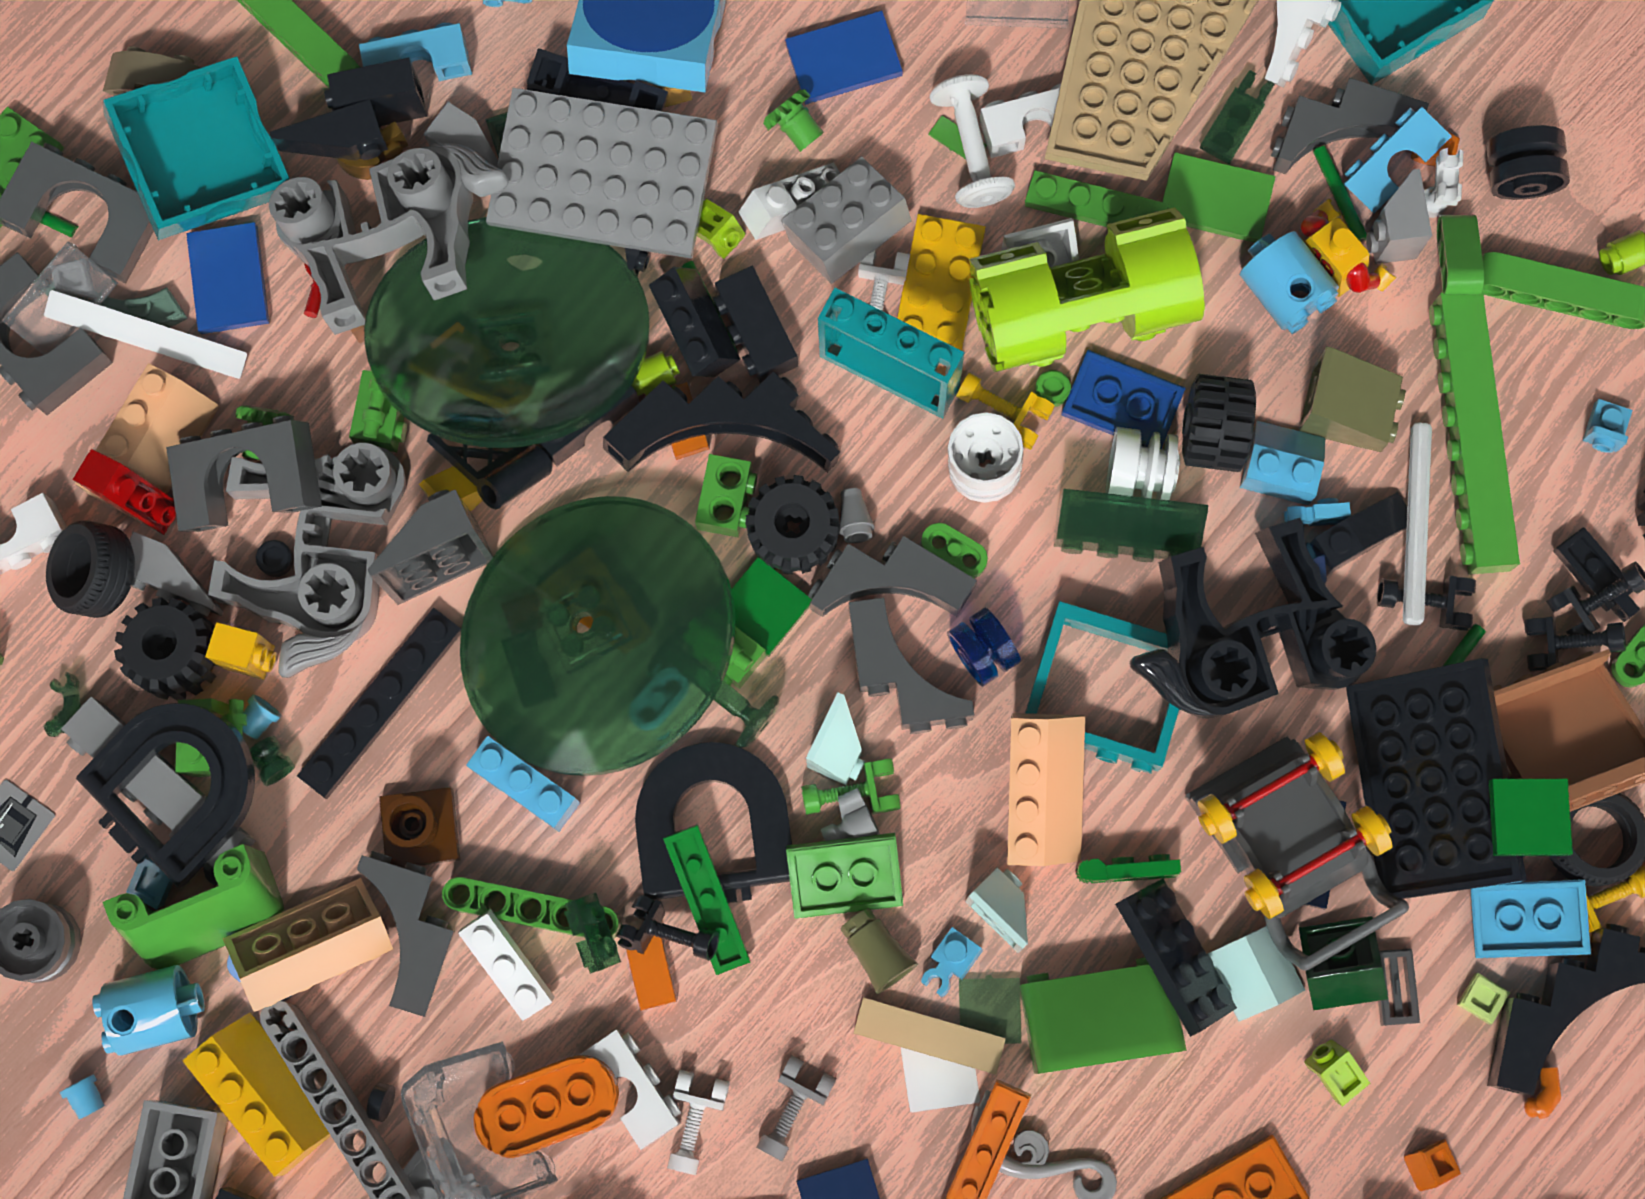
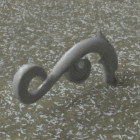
[971,1089,1117,1199]

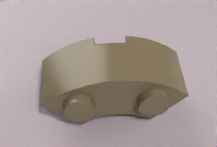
[103,46,201,96]

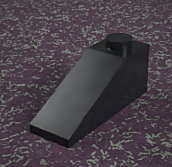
[270,99,389,161]
[1310,492,1407,576]

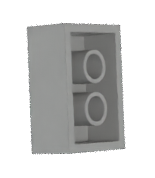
[781,157,912,284]
[123,1100,228,1199]

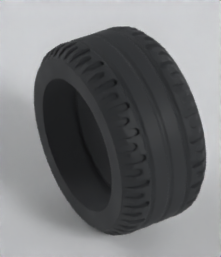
[46,520,135,618]
[1549,793,1645,886]

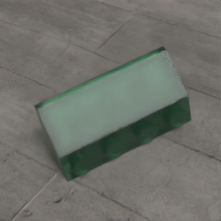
[1053,489,1208,562]

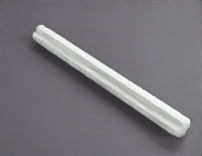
[1402,422,1432,625]

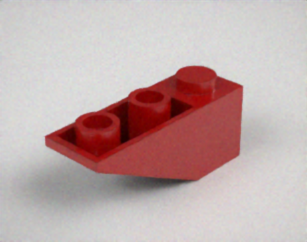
[72,449,176,535]

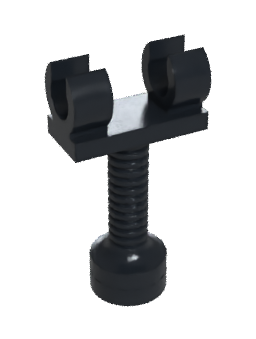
[1546,561,1645,635]
[1377,575,1476,631]
[1524,617,1626,671]
[615,895,719,961]

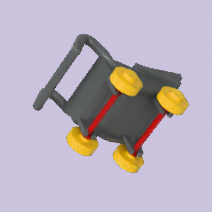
[1185,732,1409,971]

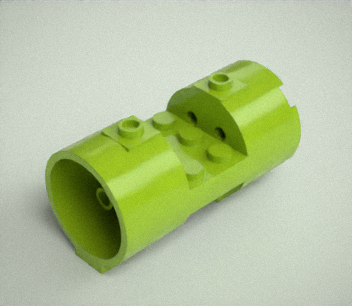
[969,207,1205,372]

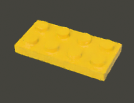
[897,214,986,351]

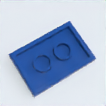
[785,11,903,105]
[186,222,270,335]
[1061,350,1186,449]

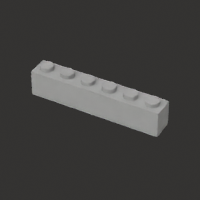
[61,697,255,873]

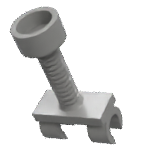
[756,1055,837,1162]

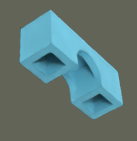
[359,23,472,81]
[1343,107,1452,213]
[466,736,580,832]

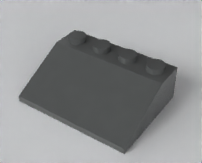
[367,490,495,605]

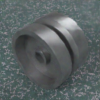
[0,899,81,983]

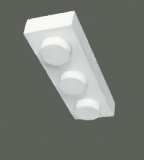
[458,909,555,1021]

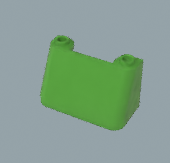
[103,844,284,969]
[1019,958,1187,1074]

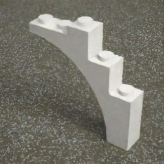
[1265,0,1341,88]

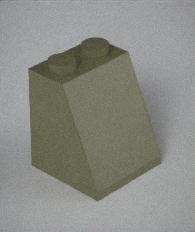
[1299,346,1406,452]

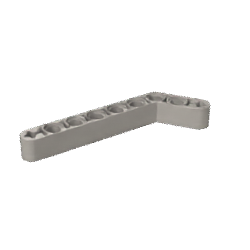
[260,1000,420,1199]

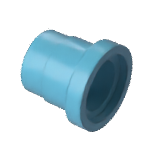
[243,694,281,739]
[59,1074,105,1119]

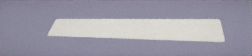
[44,290,247,379]

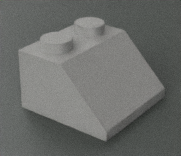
[1366,169,1432,264]

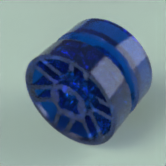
[947,607,1021,687]

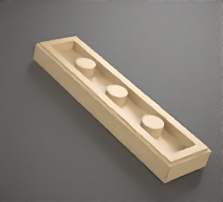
[853,998,1006,1075]

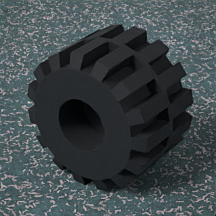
[1182,373,1256,472]
[745,475,840,574]
[114,597,220,701]

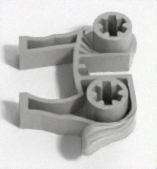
[269,143,508,335]
[208,443,406,678]

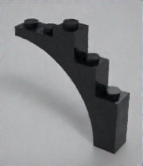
[603,372,840,473]
[1487,924,1645,1095]

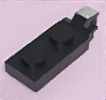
[1553,527,1640,622]

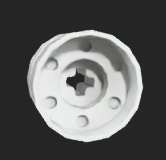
[948,412,1024,503]
[1105,427,1180,509]

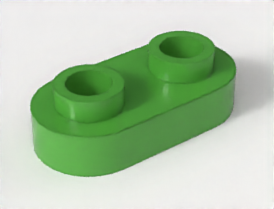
[921,523,988,578]
[1611,625,1645,688]

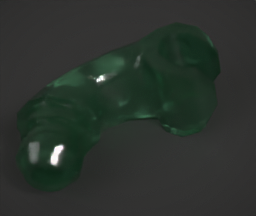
[43,672,81,737]

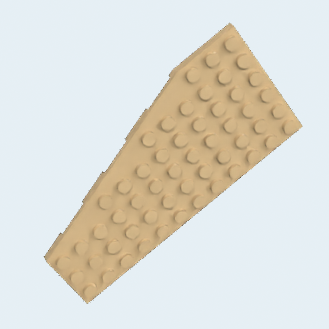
[1045,0,1259,181]

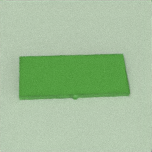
[928,116,987,159]

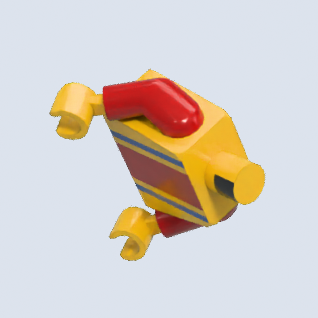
[1301,198,1397,297]

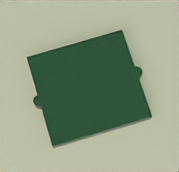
[959,975,1021,1044]

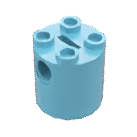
[1239,231,1339,334]
[92,965,205,1056]

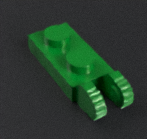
[1076,854,1181,884]

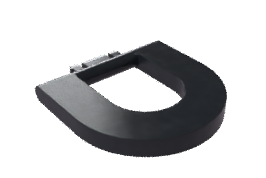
[76,703,255,888]
[635,742,792,903]

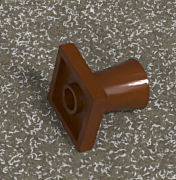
[379,787,460,868]

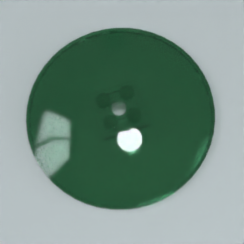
[364,217,650,448]
[460,496,736,776]

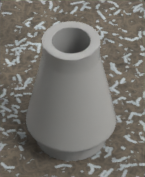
[840,488,875,543]

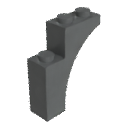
[1271,78,1429,174]
[808,536,977,617]
[849,598,974,734]
[357,851,454,1017]

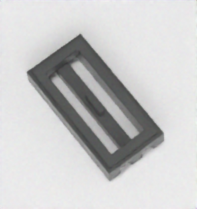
[1378,949,1420,1026]

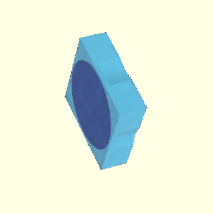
[567,0,726,93]

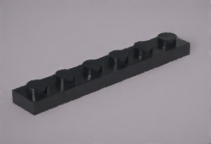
[297,608,463,799]

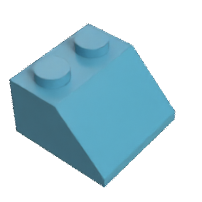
[1240,420,1326,506]

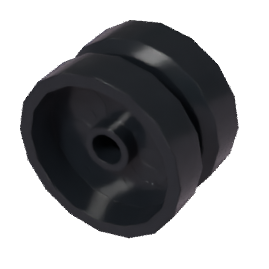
[1486,125,1570,200]

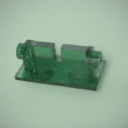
[564,892,621,974]

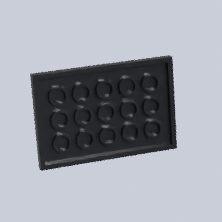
[1346,658,1527,899]

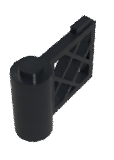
[427,403,552,510]

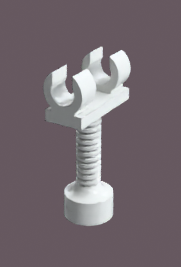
[1424,148,1464,218]
[858,250,910,311]
[667,1070,730,1175]

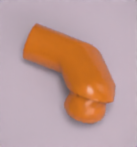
[1524,1067,1561,1119]

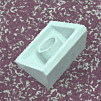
[1208,926,1305,1022]

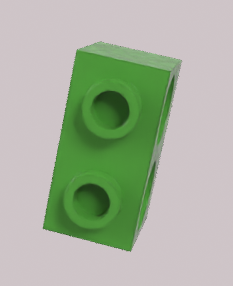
[695,454,757,538]

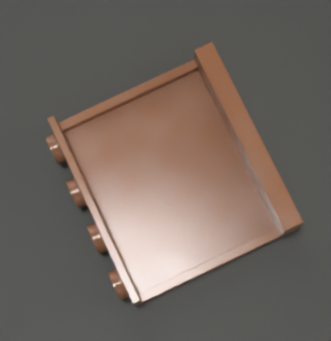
[1493,649,1645,812]

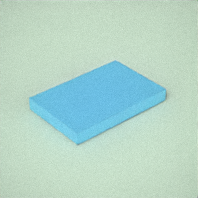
[1470,880,1591,958]

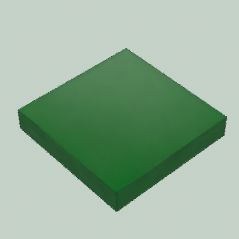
[715,557,812,657]
[1489,779,1573,856]

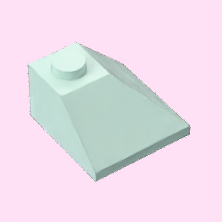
[806,692,865,786]
[965,867,1028,953]

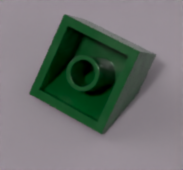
[1299,916,1388,1011]

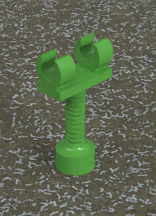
[801,759,901,815]

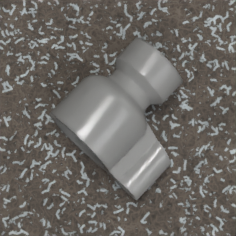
[821,788,880,841]

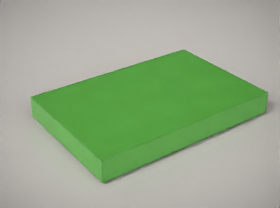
[1162,152,1276,243]
[786,833,903,919]

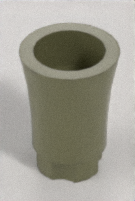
[840,908,918,994]

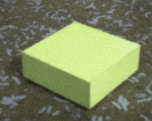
[1457,973,1510,1024]

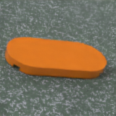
[473,1055,619,1158]

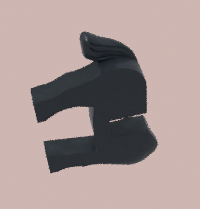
[1129,518,1376,718]

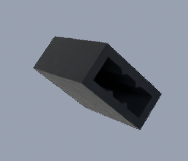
[324,57,428,126]

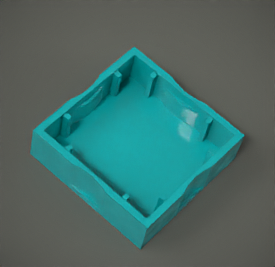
[1328,0,1494,85]
[103,56,290,241]

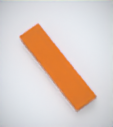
[945,1079,1031,1199]

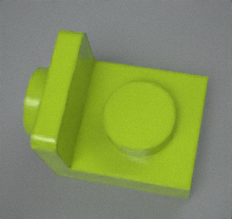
[697,198,745,259]
[1304,1040,1371,1107]

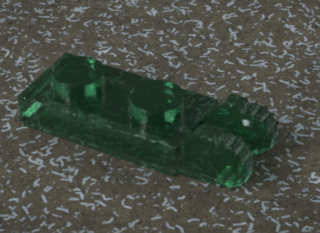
[1200,70,1275,165]

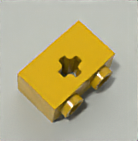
[205,622,276,680]

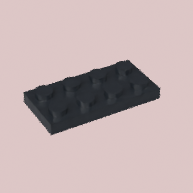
[1115,878,1237,1037]

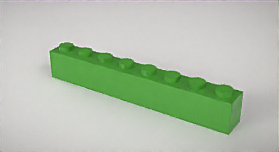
[1429,290,1520,575]

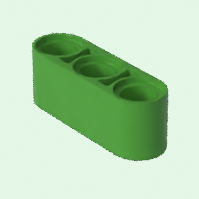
[1437,214,1484,295]

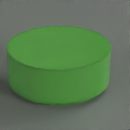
[1035,370,1071,407]

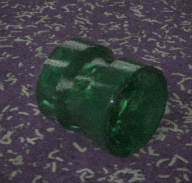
[249,736,295,786]

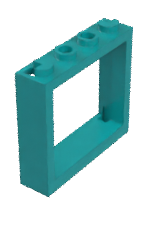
[818,288,965,419]
[1025,601,1179,774]

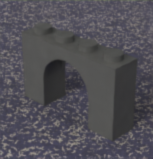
[0,141,154,284]
[0,252,113,415]
[166,415,322,532]

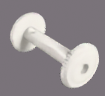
[930,74,1015,208]

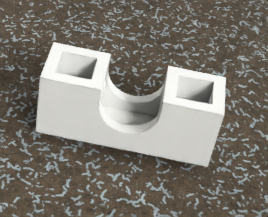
[979,83,1061,158]
[0,493,67,575]
[580,1029,681,1150]

